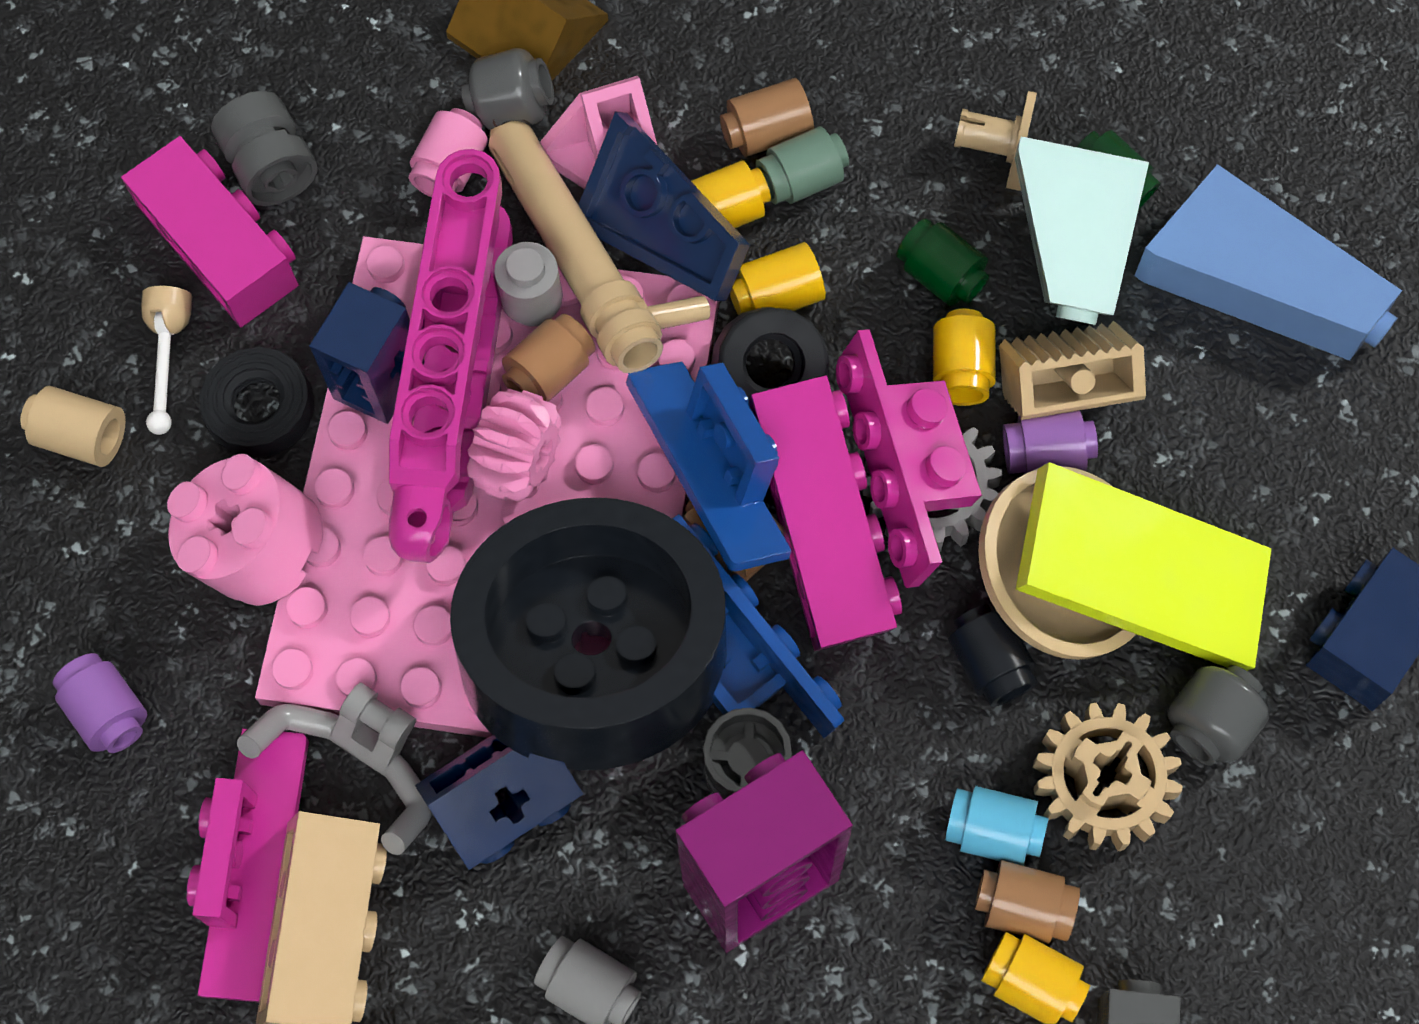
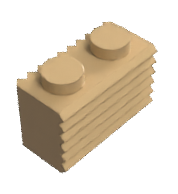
[999,321,1146,420]

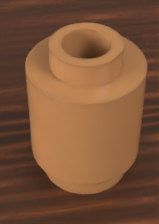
[502,314,596,402]
[974,860,1080,944]

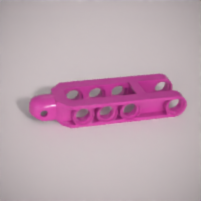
[389,149,513,563]

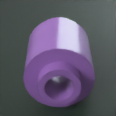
[1003,410,1098,475]
[53,653,147,753]

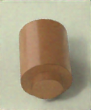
[720,78,814,157]

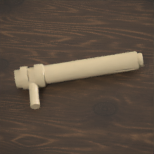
[488,121,710,373]

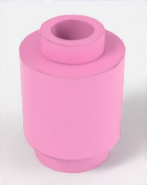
[408,108,488,198]

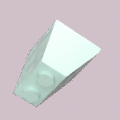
[1014,136,1149,325]

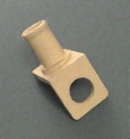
[954,91,1037,191]

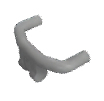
[237,683,432,855]

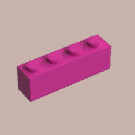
[749,375,902,651]

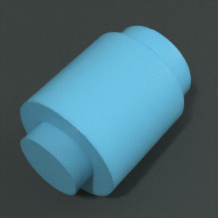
[945,786,1049,866]

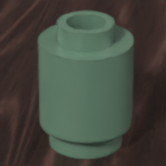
[756,126,849,205]

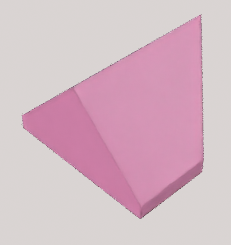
[540,76,657,189]

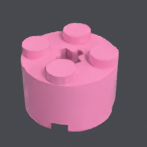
[167,454,323,606]

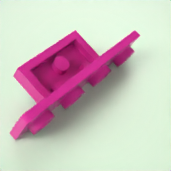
[836,329,982,588]
[187,728,309,1002]

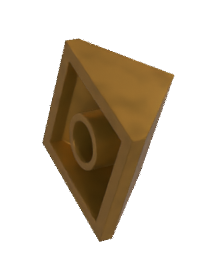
[446,0,608,80]

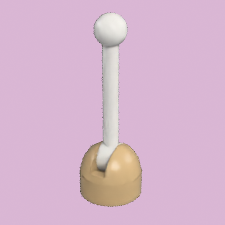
[141,286,192,435]

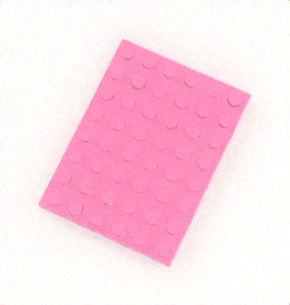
[255,236,720,738]

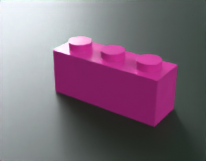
[121,136,299,328]

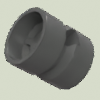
[211,91,318,206]
[703,707,792,800]

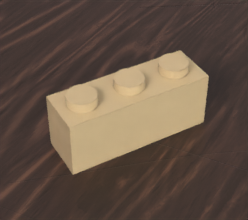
[256,811,387,1024]

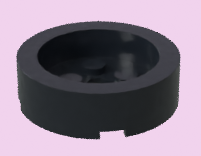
[450,498,727,770]

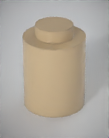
[20,386,126,467]

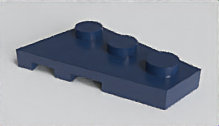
[579,111,750,301]

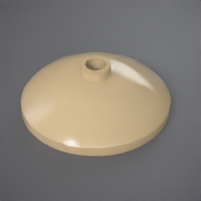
[978,466,1136,660]

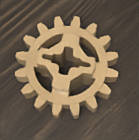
[1033,703,1183,851]

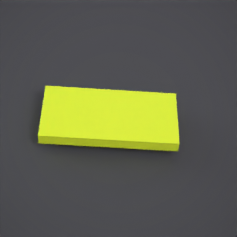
[1015,462,1271,671]

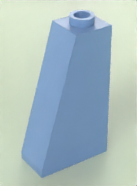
[1134,164,1402,360]

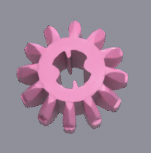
[467,389,562,502]

